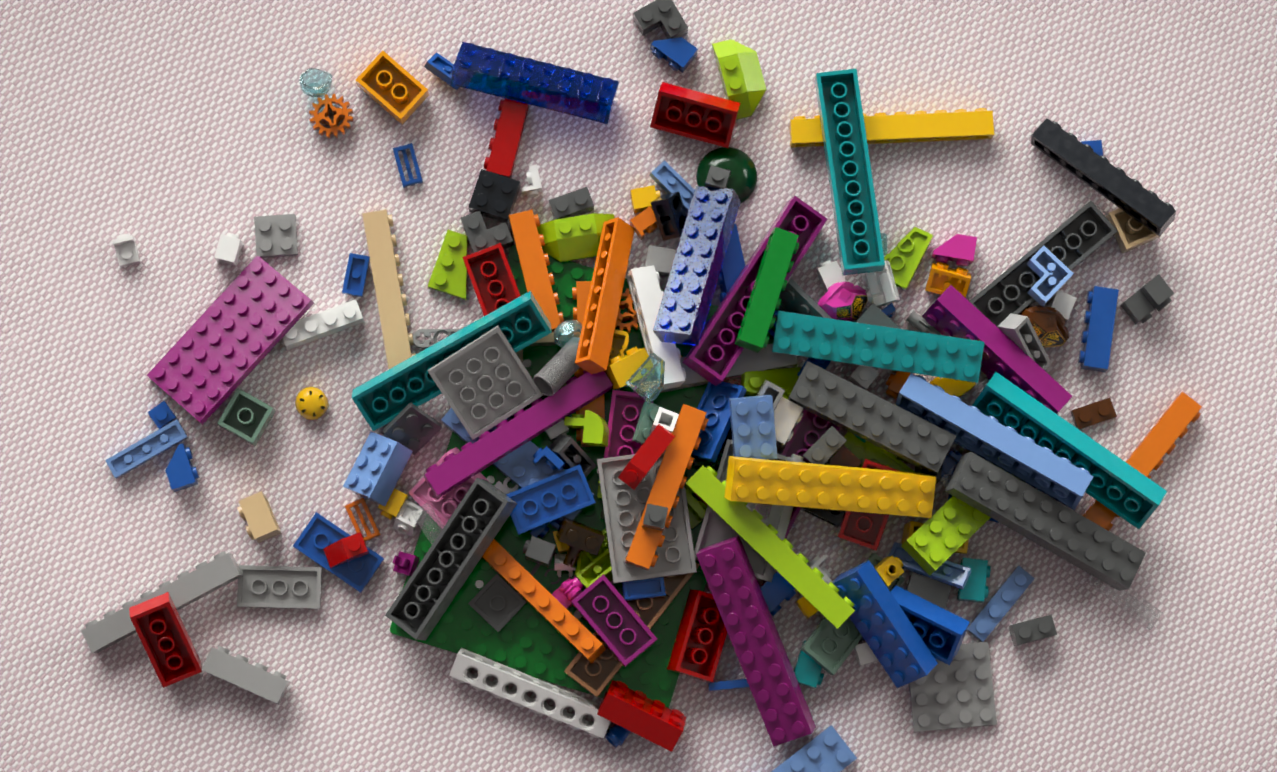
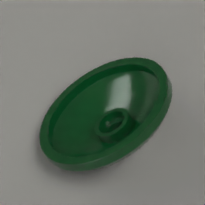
[696,147,757,207]

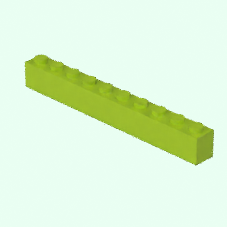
[686,465,855,629]

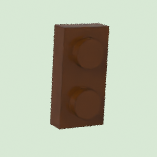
[1071,398,1117,430]

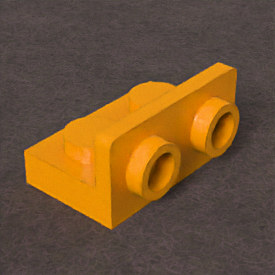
[925,262,971,298]

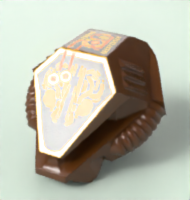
[1020,306,1069,348]

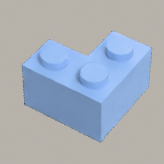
[1027,245,1074,307]

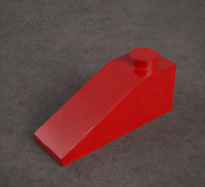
[618,424,675,490]

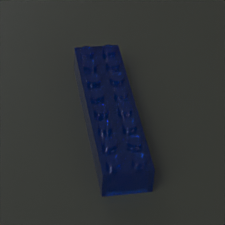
[450,42,619,124]
[653,186,741,346]

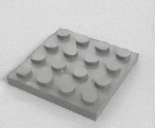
[428,326,543,440]
[909,642,997,732]

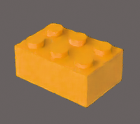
[356,50,429,125]

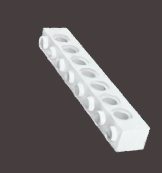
[449,648,611,739]

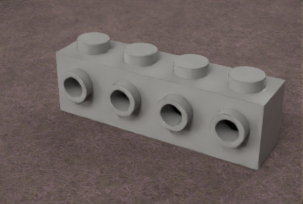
[201,646,290,705]

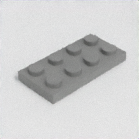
[237,565,322,609]

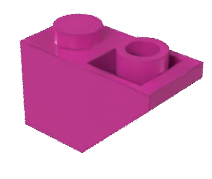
[931,234,977,267]

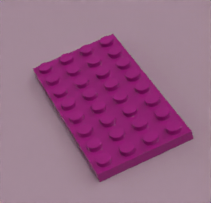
[147,256,314,425]

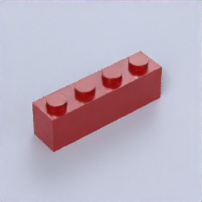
[483,94,530,178]

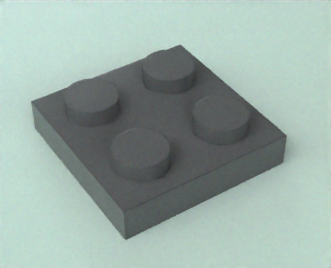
[383,402,442,455]
[468,574,527,633]

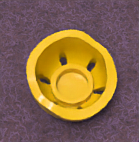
[295,387,328,420]

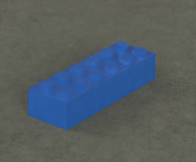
[832,560,938,688]

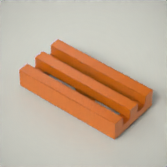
[345,498,380,542]

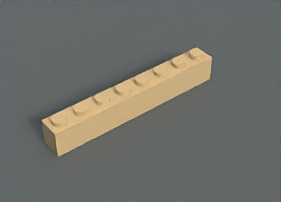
[362,209,416,369]

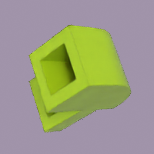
[564,410,609,447]

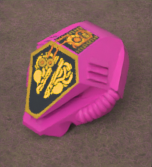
[817,281,868,322]

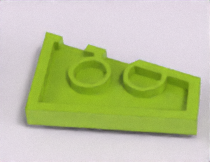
[884,227,933,290]
[428,229,467,300]
[741,367,801,400]

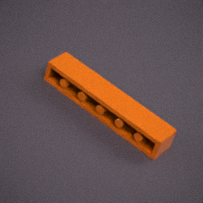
[509,209,565,332]

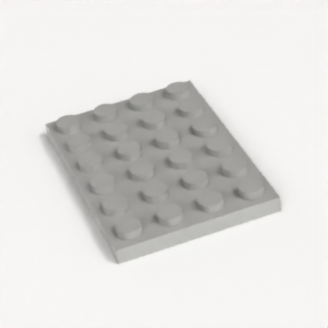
[597,450,697,584]

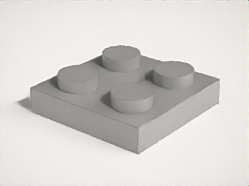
[254,214,298,258]

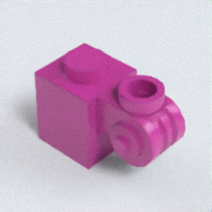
[552,577,584,609]

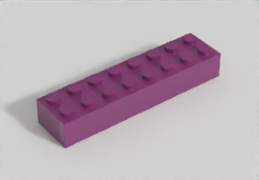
[922,285,1072,414]

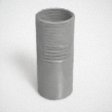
[533,337,580,396]

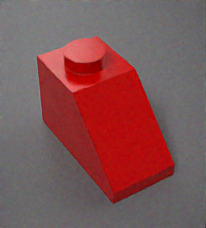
[323,532,370,568]

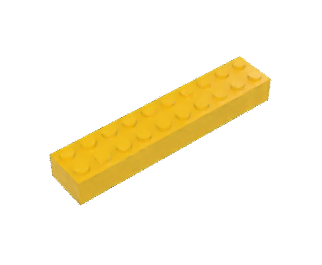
[724,456,936,518]

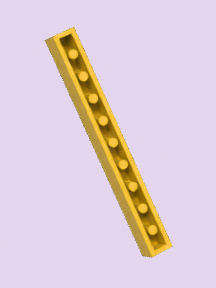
[789,108,994,148]

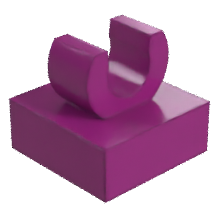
[392,551,420,576]

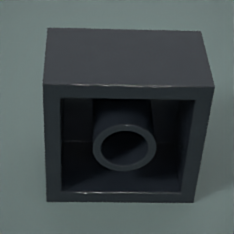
[469,169,521,224]

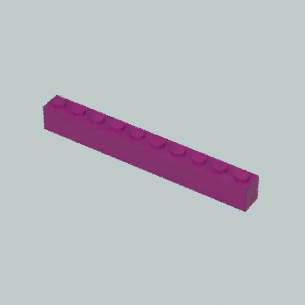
[424,370,613,498]

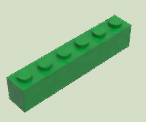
[735,227,799,353]

